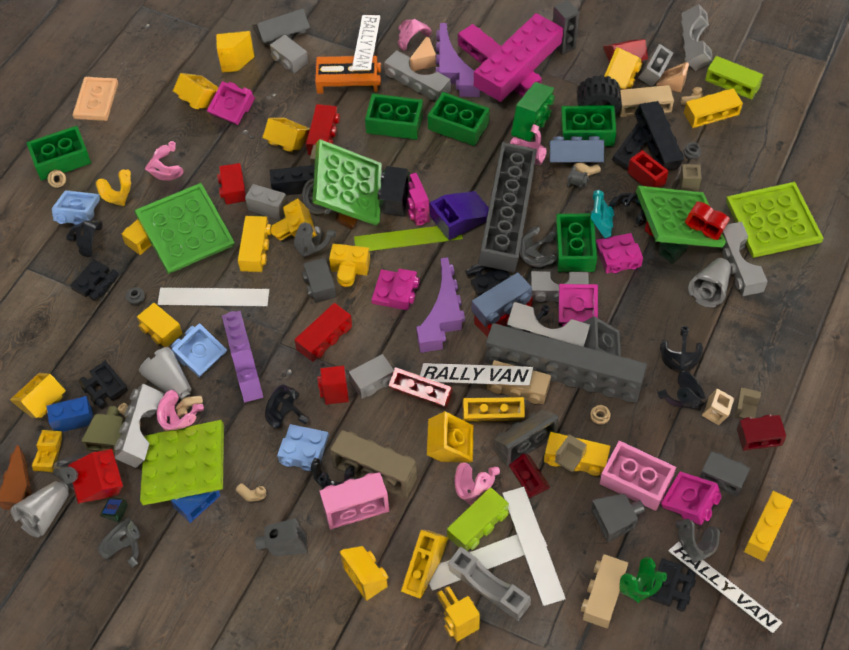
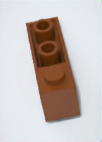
[0,445,32,510]

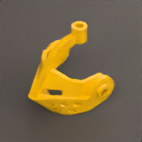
[96,169,131,206]

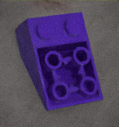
[429,191,489,240]

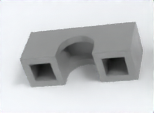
[531,271,589,302]

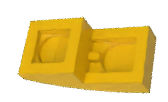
[32,430,62,472]

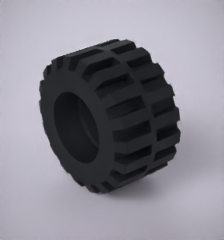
[577,75,622,113]

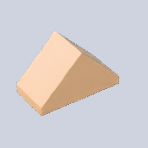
[410,37,436,71]
[656,62,689,93]

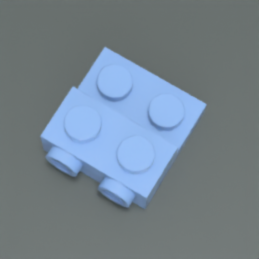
[52,190,100,225]
[171,323,227,377]
[277,424,329,471]

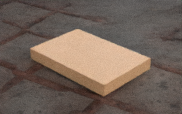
[73,77,118,121]

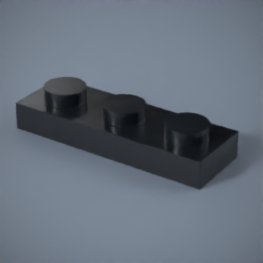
[612,123,646,169]

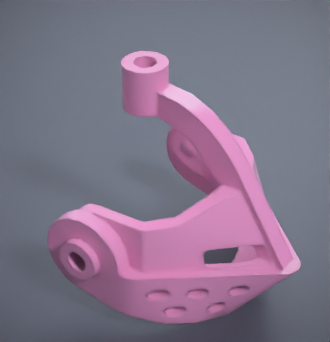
[398,19,431,51]
[510,124,546,165]
[145,141,184,181]
[157,390,204,431]
[455,462,500,506]

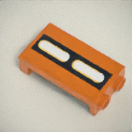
[315,56,381,94]

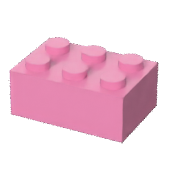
[600,441,676,511]
[320,472,389,530]

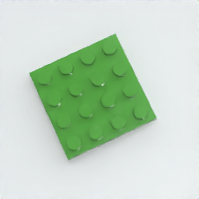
[312,139,382,225]
[134,183,235,274]
[636,186,726,248]

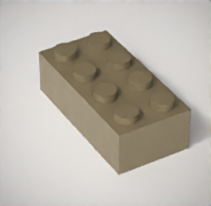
[330,430,417,500]

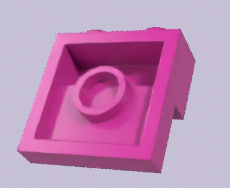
[207,81,255,125]
[407,173,430,226]
[596,233,643,273]
[371,269,420,311]
[558,284,598,327]
[661,471,721,526]

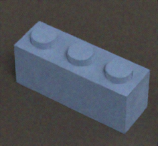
[549,137,604,162]
[472,272,532,327]

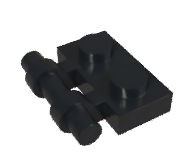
[70,260,119,301]
[465,264,510,297]
[79,360,128,409]
[649,558,696,612]

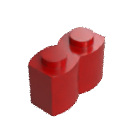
[685,201,730,240]

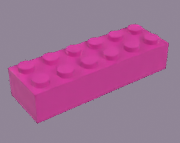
[473,13,563,102]

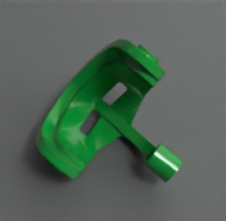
[619,557,667,603]

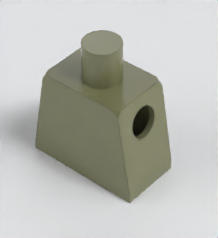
[82,406,125,454]

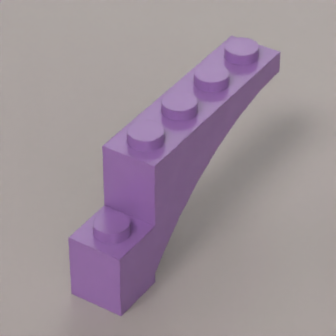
[436,23,480,97]
[416,257,465,353]
[222,311,263,403]

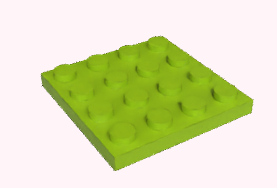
[726,182,824,258]
[140,420,224,505]

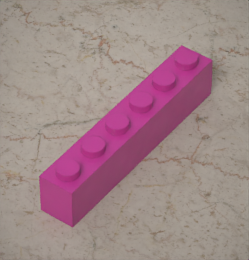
[458,24,542,97]

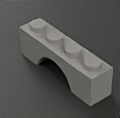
[681,4,713,71]
[384,50,451,101]
[722,222,768,296]
[507,302,590,347]
[114,384,164,468]
[448,547,531,621]

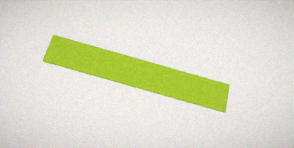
[354,226,463,251]

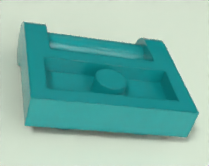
[591,190,614,238]

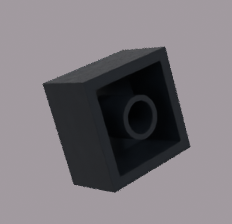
[377,166,410,217]

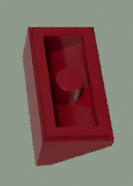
[509,453,550,498]

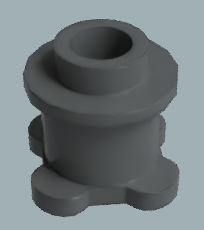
[567,166,589,189]

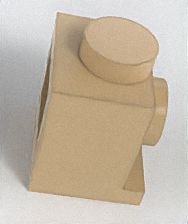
[702,389,734,425]

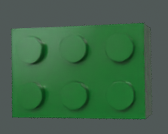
[511,82,555,142]
[428,92,490,146]
[365,94,423,140]
[560,106,616,146]
[26,126,92,181]
[555,213,597,272]

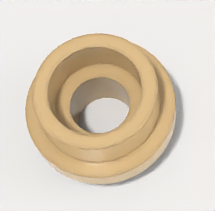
[48,170,66,188]
[590,405,611,425]

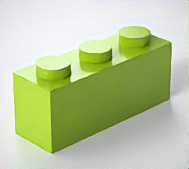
[705,56,763,99]
[447,487,509,551]

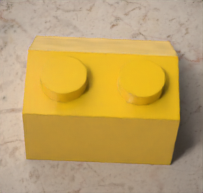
[216,31,255,73]
[604,47,642,90]
[173,73,219,109]
[262,118,310,152]
[10,373,66,418]
[427,412,474,463]
[340,546,388,601]

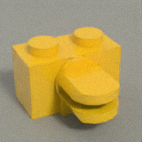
[271,198,317,241]
[329,244,371,287]
[437,586,480,642]

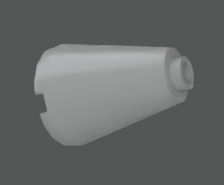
[688,258,731,308]
[139,347,191,401]
[10,481,69,538]

